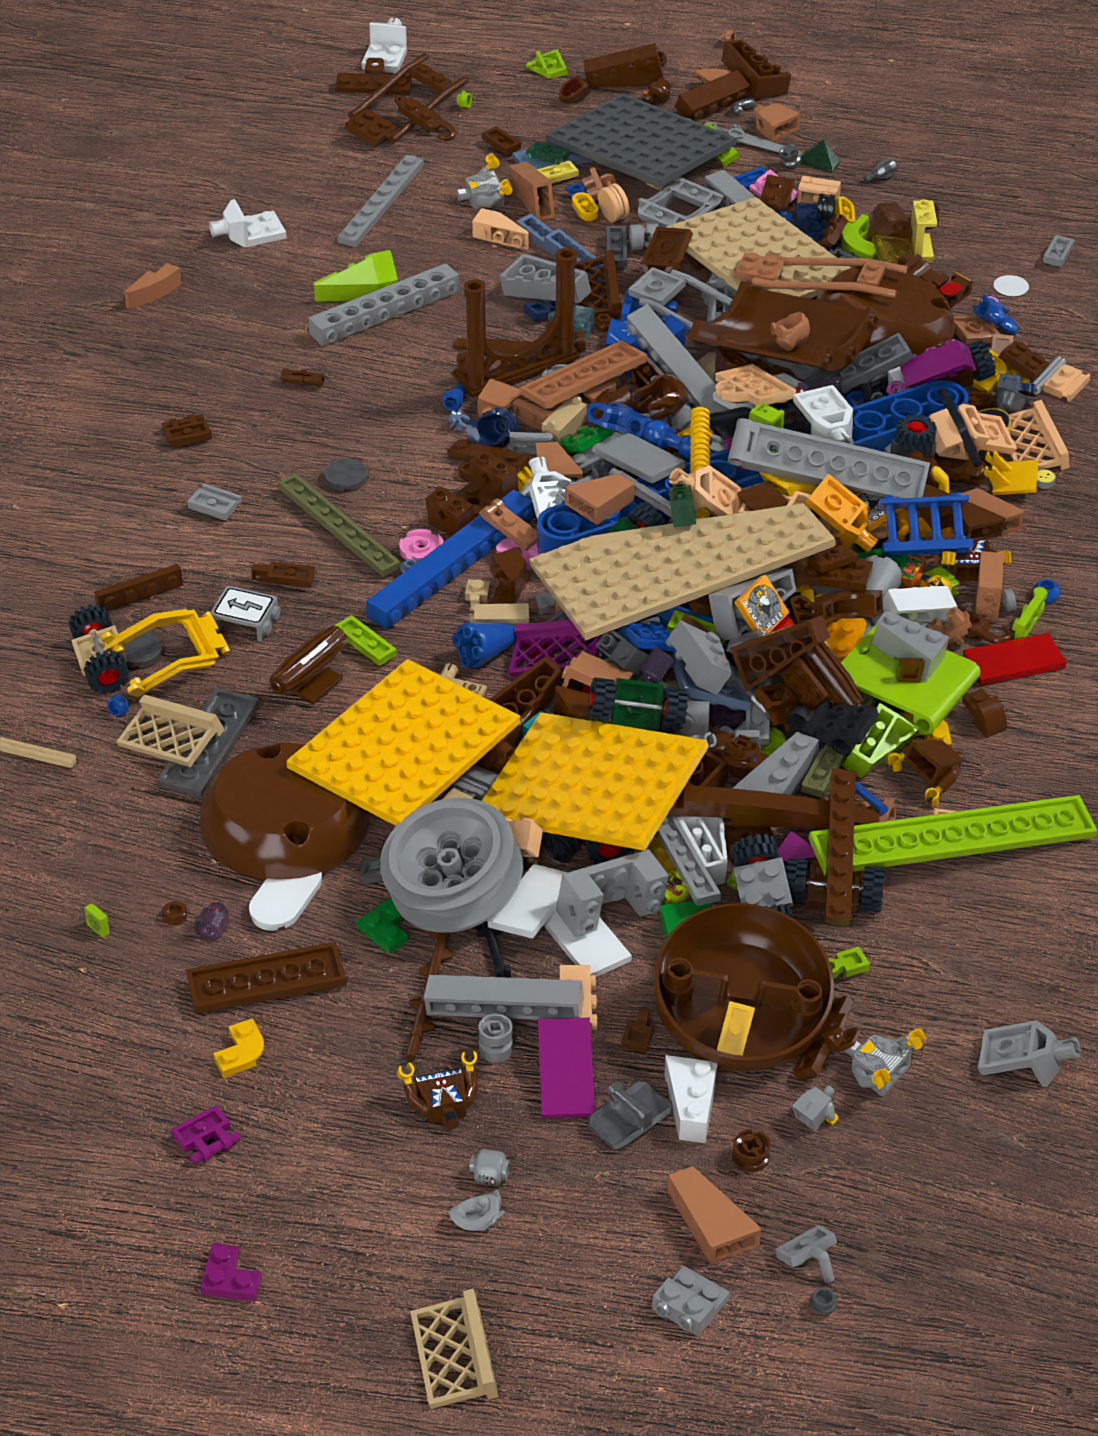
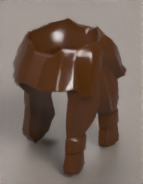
[631,374,688,420]

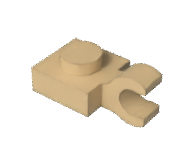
[465,579,490,611]

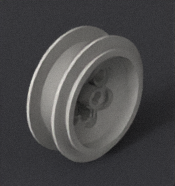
[380,798,523,933]

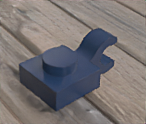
[998,373,1036,394]

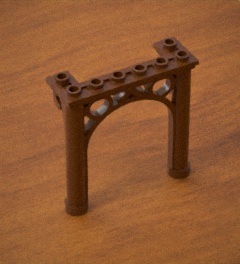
[451,248,580,397]

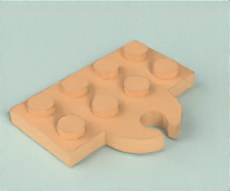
[715,364,796,406]

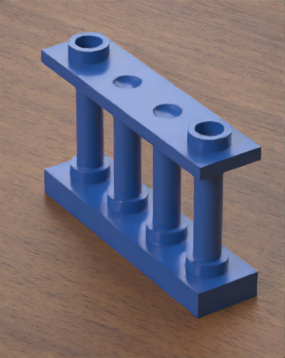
[877,492,973,557]

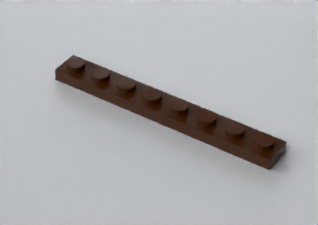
[824,768,856,927]

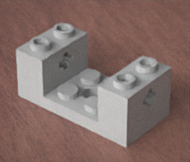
[556,849,669,937]

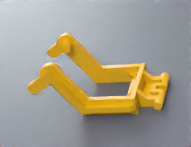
[100,609,231,698]

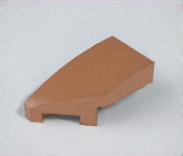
[694,69,731,83]

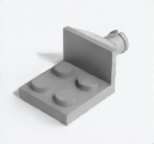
[978,1020,1081,1087]

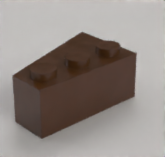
[630,355,673,414]

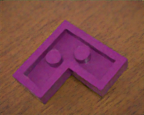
[200,1243,261,1301]

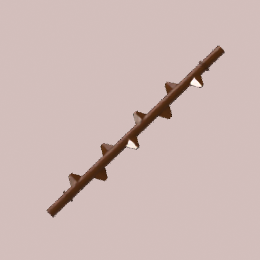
[405,931,454,1061]

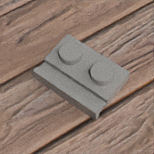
[187,483,242,521]

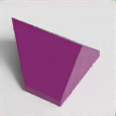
[778,831,818,863]

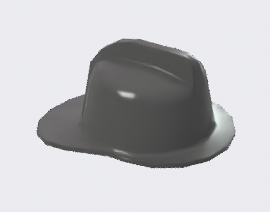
[993,387,1038,414]

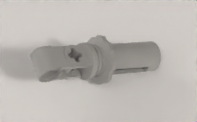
[701,272,737,323]

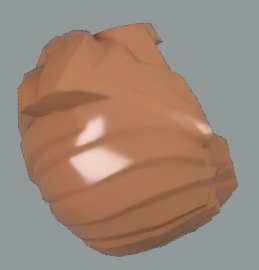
[770,312,810,351]

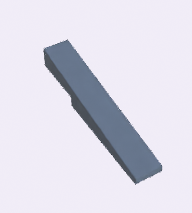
[516,213,604,283]

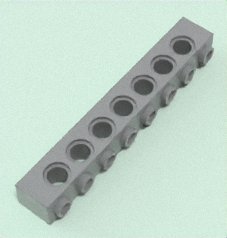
[308,263,460,346]

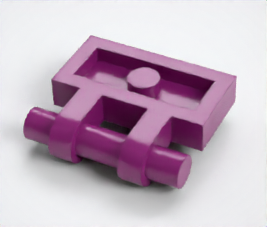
[171,1105,241,1165]

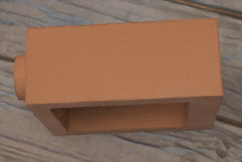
[975,551,1004,623]

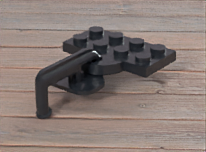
[690,400,811,440]

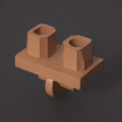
[582,167,616,201]
[929,606,972,646]

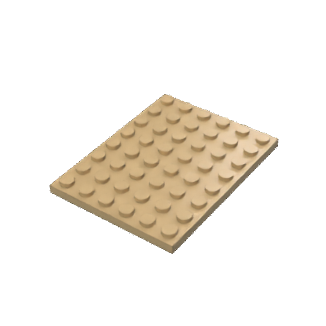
[667,197,851,299]

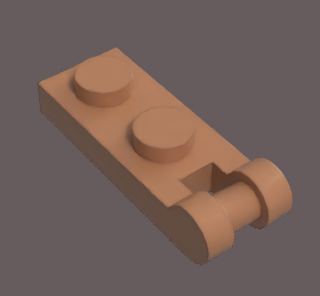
[480,498,537,551]

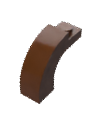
[812,590,883,624]

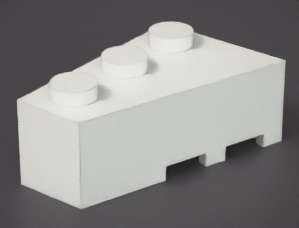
[872,586,957,627]

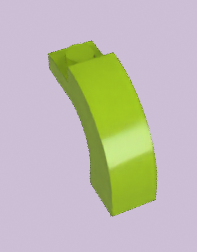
[841,214,881,260]

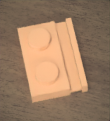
[1043,364,1091,402]

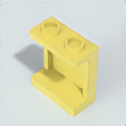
[911,200,937,263]

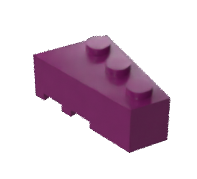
[899,339,976,388]

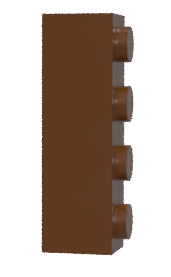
[675,70,750,121]

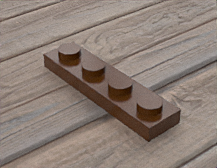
[94,564,183,611]

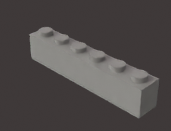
[424,975,584,1020]

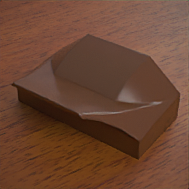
[753,683,799,726]

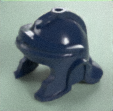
[466,407,519,447]

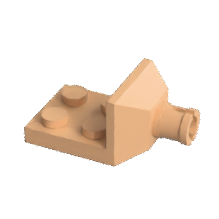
[669,465,741,516]

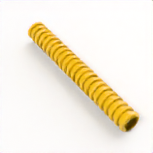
[690,407,710,519]

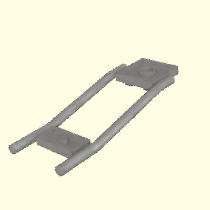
[628,267,762,361]

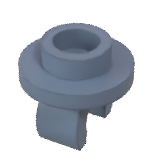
[447,408,470,432]

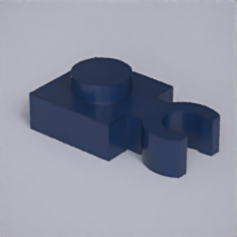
[523,300,556,321]

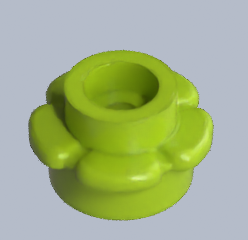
[457,91,472,109]

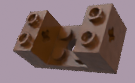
[425,450,519,536]

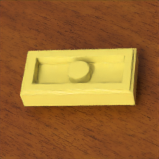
[537,161,579,183]

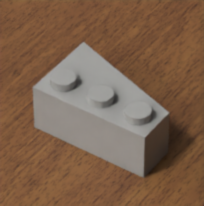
[872,611,950,682]

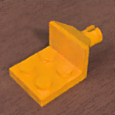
[805,474,879,553]

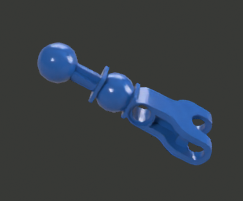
[587,402,691,461]

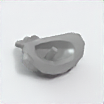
[449,1190,505,1231]

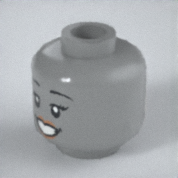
[469,1149,510,1186]

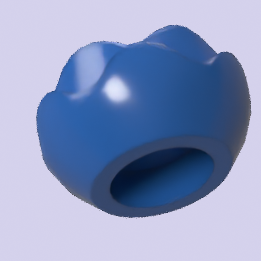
[1033,579,1060,604]

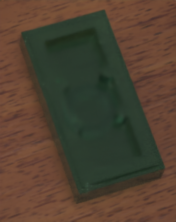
[526,142,569,165]

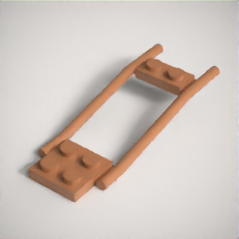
[734,252,908,298]

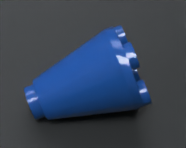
[452,622,517,668]

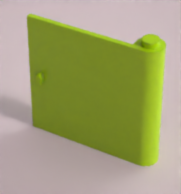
[841,623,980,735]

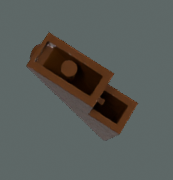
[917,483,1006,542]

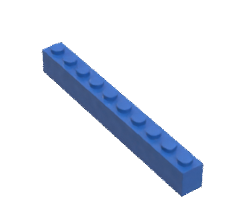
[366,490,534,629]

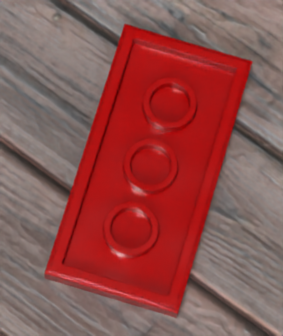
[963,633,1067,686]

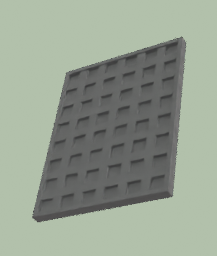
[545,93,736,188]

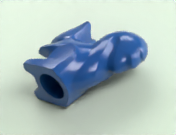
[973,294,1018,335]

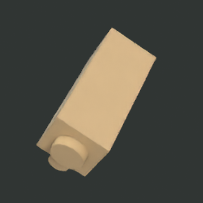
[542,395,587,443]
[470,603,529,626]

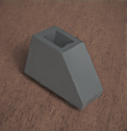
[595,630,652,676]

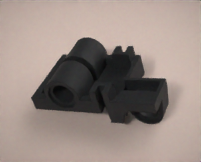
[785,699,879,755]

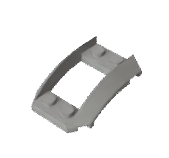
[638,177,724,227]

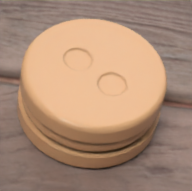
[598,183,629,223]

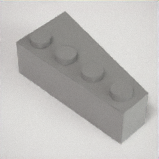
[499,254,591,303]
[708,568,796,640]
[733,732,819,795]

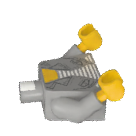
[456,153,512,209]
[845,1028,927,1097]

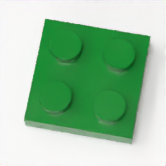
[559,425,613,453]

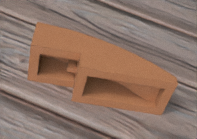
[124,263,181,309]

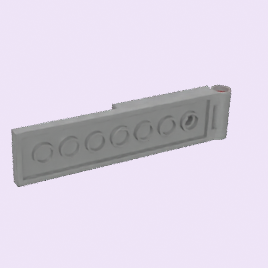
[727,418,930,498]

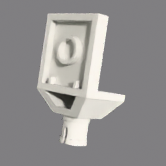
[361,18,407,73]
[209,199,286,247]
[793,385,854,445]
[521,457,571,519]

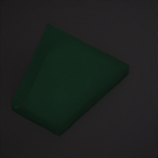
[800,139,840,173]

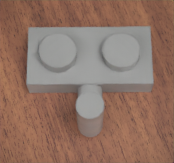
[775,1225,837,1283]

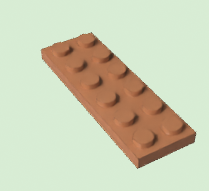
[520,340,647,409]

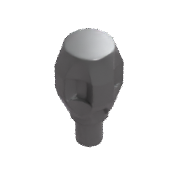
[864,159,897,183]

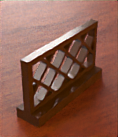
[574,250,622,321]

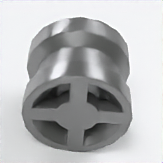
[779,144,801,169]

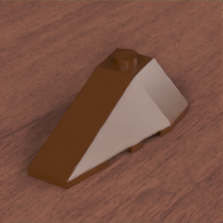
[868,203,912,253]

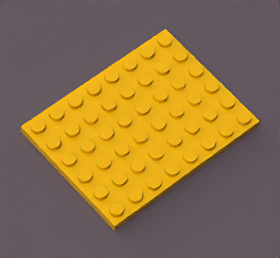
[286,659,520,826]
[482,712,709,851]

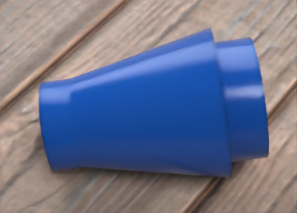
[442,384,465,411]

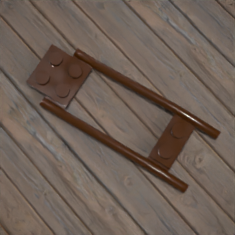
[345,53,467,147]

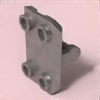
[588,1081,672,1150]

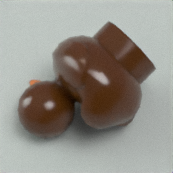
[642,78,672,104]

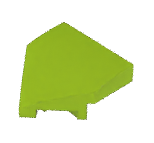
[526,49,568,78]

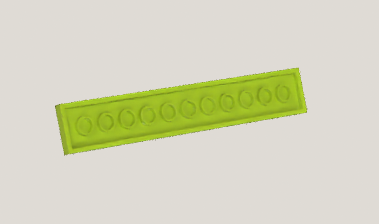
[808,795,1098,876]

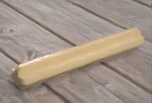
[0,737,77,768]

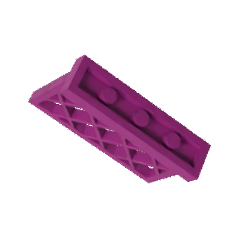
[508,620,603,677]

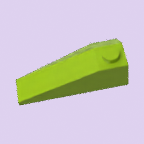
[313,250,398,301]

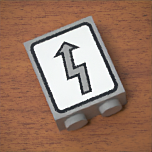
[210,585,281,643]

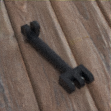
[475,921,511,978]

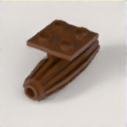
[269,625,348,704]
[782,642,864,712]

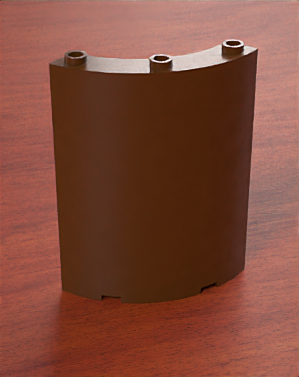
[688,281,879,371]

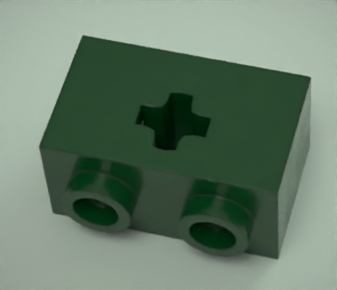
[668,483,696,527]

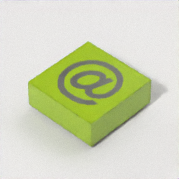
[85,903,110,938]

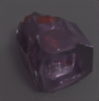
[194,902,229,940]

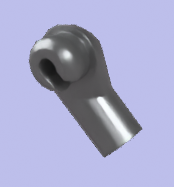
[731,98,755,115]

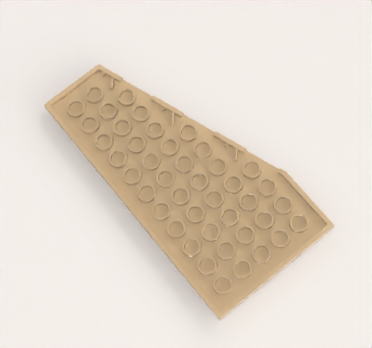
[529,503,836,640]

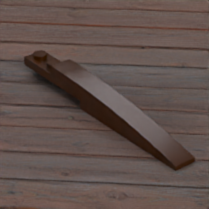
[667,786,879,829]

